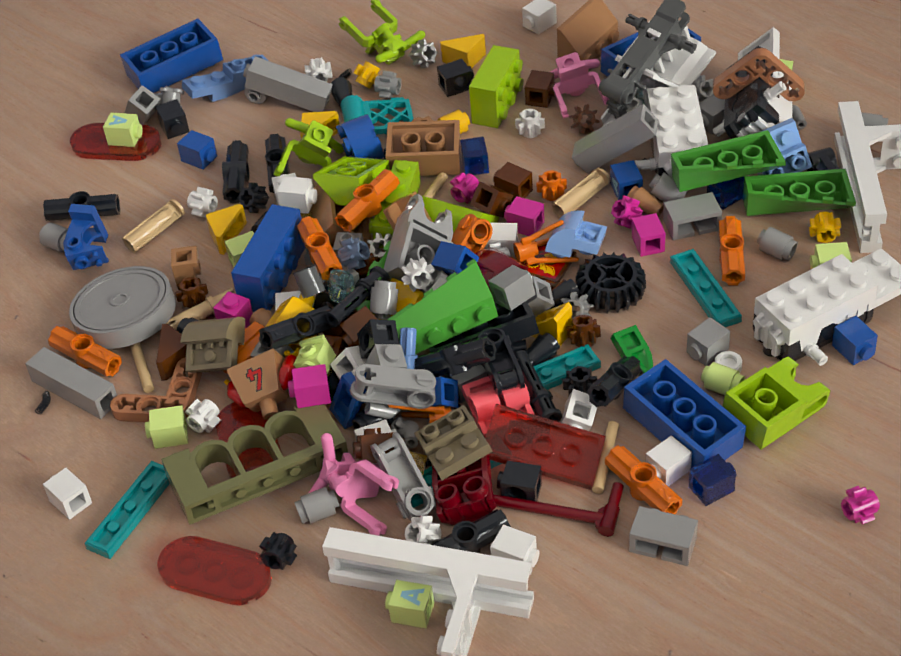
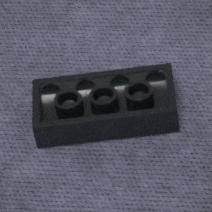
[429,301,540,353]

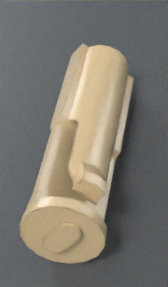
[552,167,610,218]
[122,199,185,253]

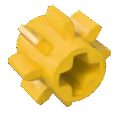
[353,61,380,89]
[809,211,841,243]

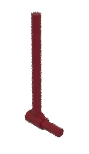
[493,482,624,537]

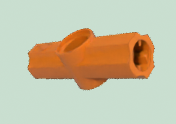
[335,169,400,233]
[296,216,343,282]
[718,216,745,286]
[48,326,122,377]
[605,445,682,514]

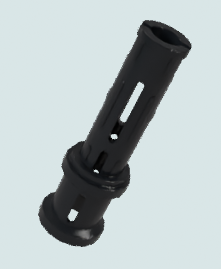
[325,266,391,327]
[514,350,562,427]

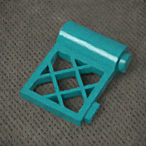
[341,95,414,135]

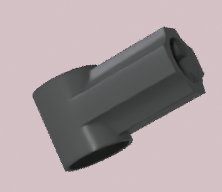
[293,265,325,299]

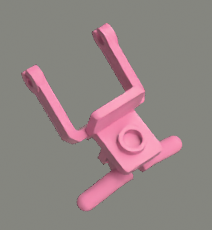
[550,52,609,119]
[309,433,399,536]

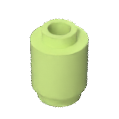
[701,362,745,395]

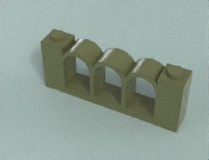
[161,404,348,525]

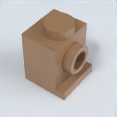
[171,246,201,288]

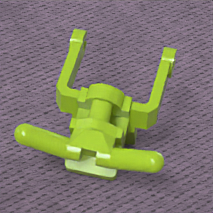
[339,0,425,65]
[273,118,344,185]

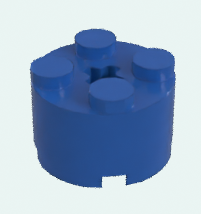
[336,114,384,159]

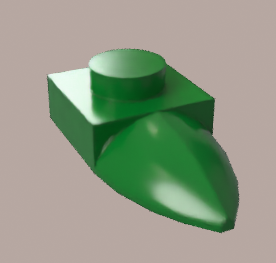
[610,325,653,373]

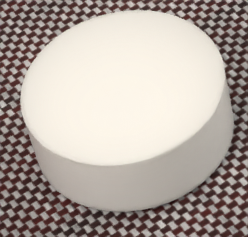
[715,351,742,372]

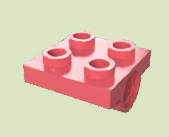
[461,376,535,437]

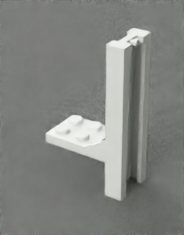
[834,101,901,253]
[322,527,534,656]

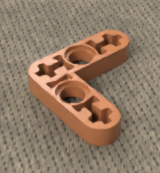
[713,48,805,101]
[110,357,202,422]

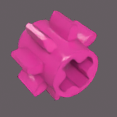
[450,172,479,204]
[611,195,643,229]
[841,486,880,525]

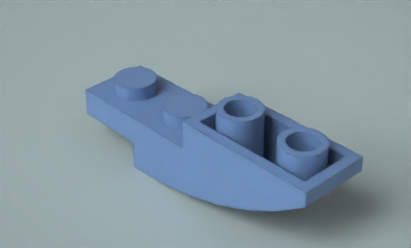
[182,55,269,102]

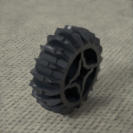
[575,252,646,313]

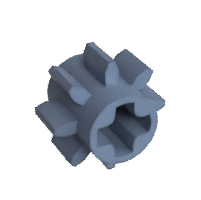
[337,237,370,270]

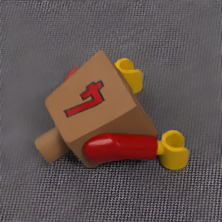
[224,347,300,420]

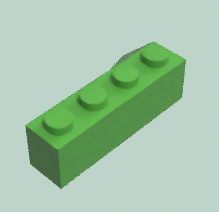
[671,130,786,192]
[743,169,856,216]
[387,259,498,354]

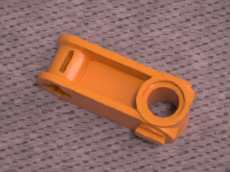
[451,214,493,253]

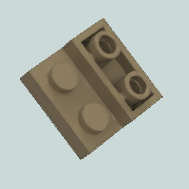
[181,317,245,373]
[414,405,493,480]

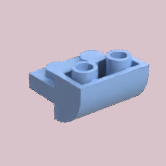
[757,118,812,175]
[545,210,607,258]

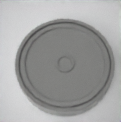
[69,266,176,349]

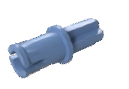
[399,327,418,369]

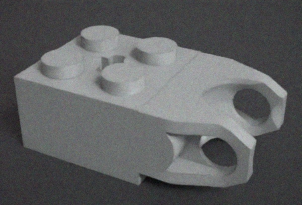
[384,194,453,293]

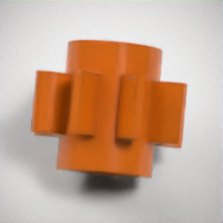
[536,170,567,201]

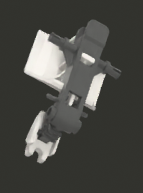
[599,0,716,127]

